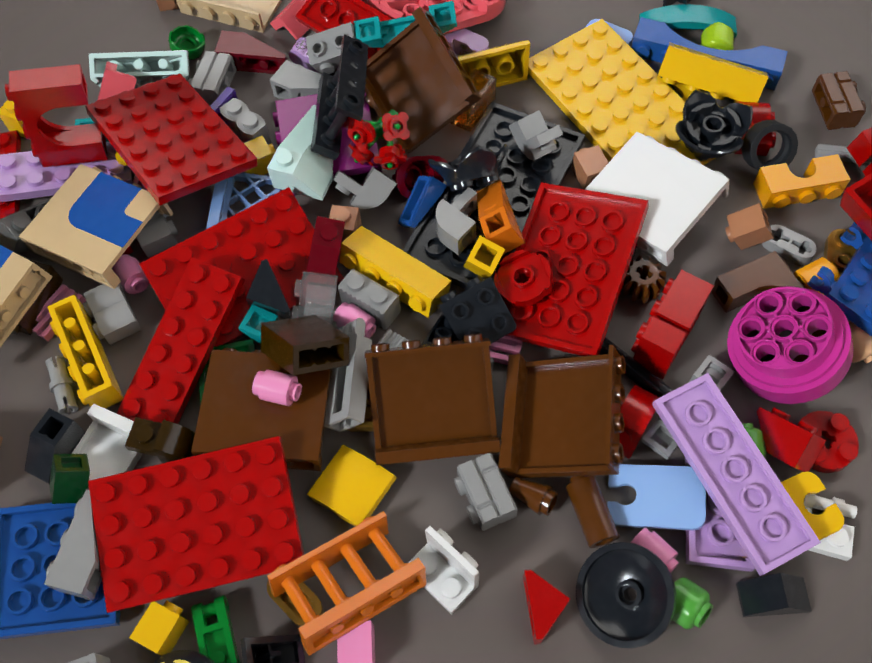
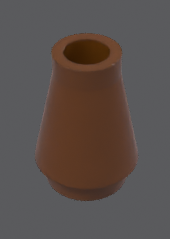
[509,477,558,516]

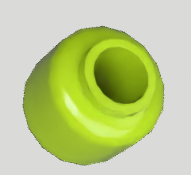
[701,22,734,50]

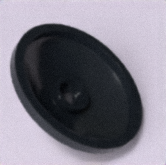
[576,542,676,648]

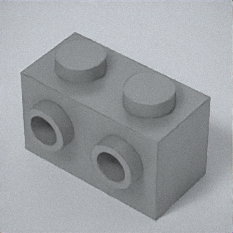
[306,22,356,74]

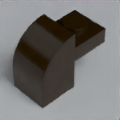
[125,417,195,463]

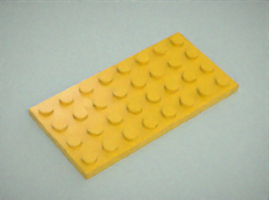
[528,19,715,165]

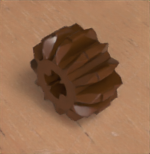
[622,255,667,304]

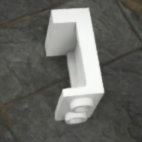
[72,403,143,489]

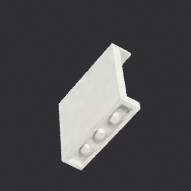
[585,132,729,266]

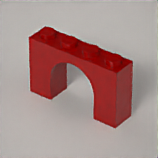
[5,64,108,167]

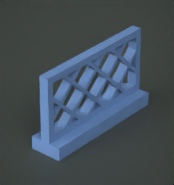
[206,173,281,229]

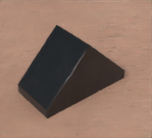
[246,259,291,319]
[736,573,812,617]
[240,634,305,663]

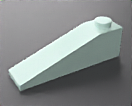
[267,105,333,201]

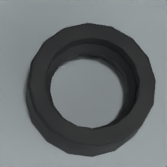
[741,120,798,170]

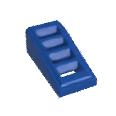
[398,176,447,228]

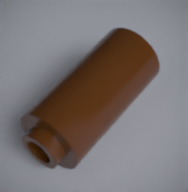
[566,476,620,548]

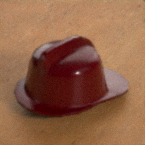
[392,155,448,198]

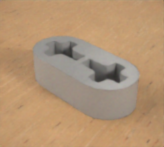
[762,225,817,265]

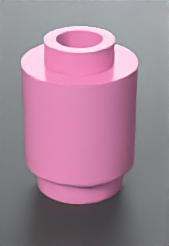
[112,254,150,294]
[333,302,376,339]
[252,369,302,406]
[630,528,679,573]

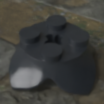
[675,89,753,161]
[428,144,508,192]

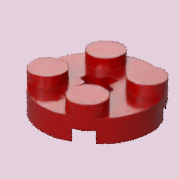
[494,250,553,308]
[797,411,859,473]

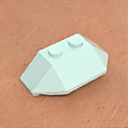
[89,50,189,88]

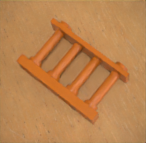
[267,511,426,656]

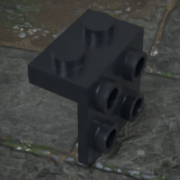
[437,275,516,343]

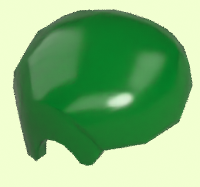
[168,25,205,60]

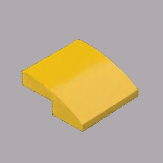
[307,445,397,526]

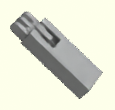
[324,318,372,432]

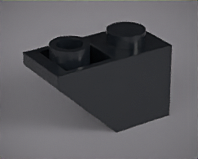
[24,408,85,485]

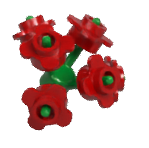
[343,109,410,170]

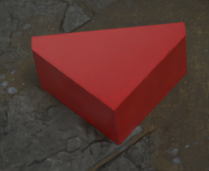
[523,570,570,645]

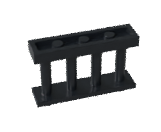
[311,34,369,160]

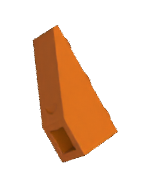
[477,180,525,254]

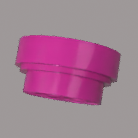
[727,286,854,404]

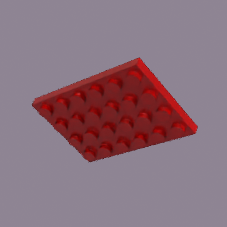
[85,73,258,206]
[502,182,649,356]
[139,187,344,346]
[88,436,304,613]

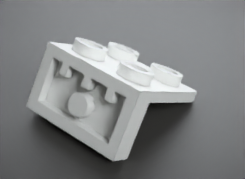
[408,525,479,615]

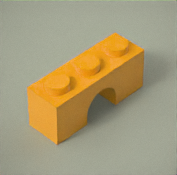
[753,154,850,209]

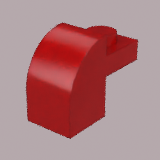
[620,385,660,459]

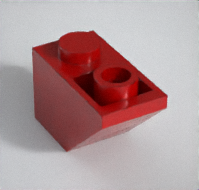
[757,407,826,472]

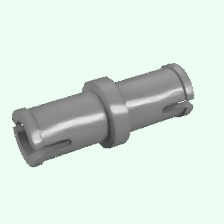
[45,356,78,415]

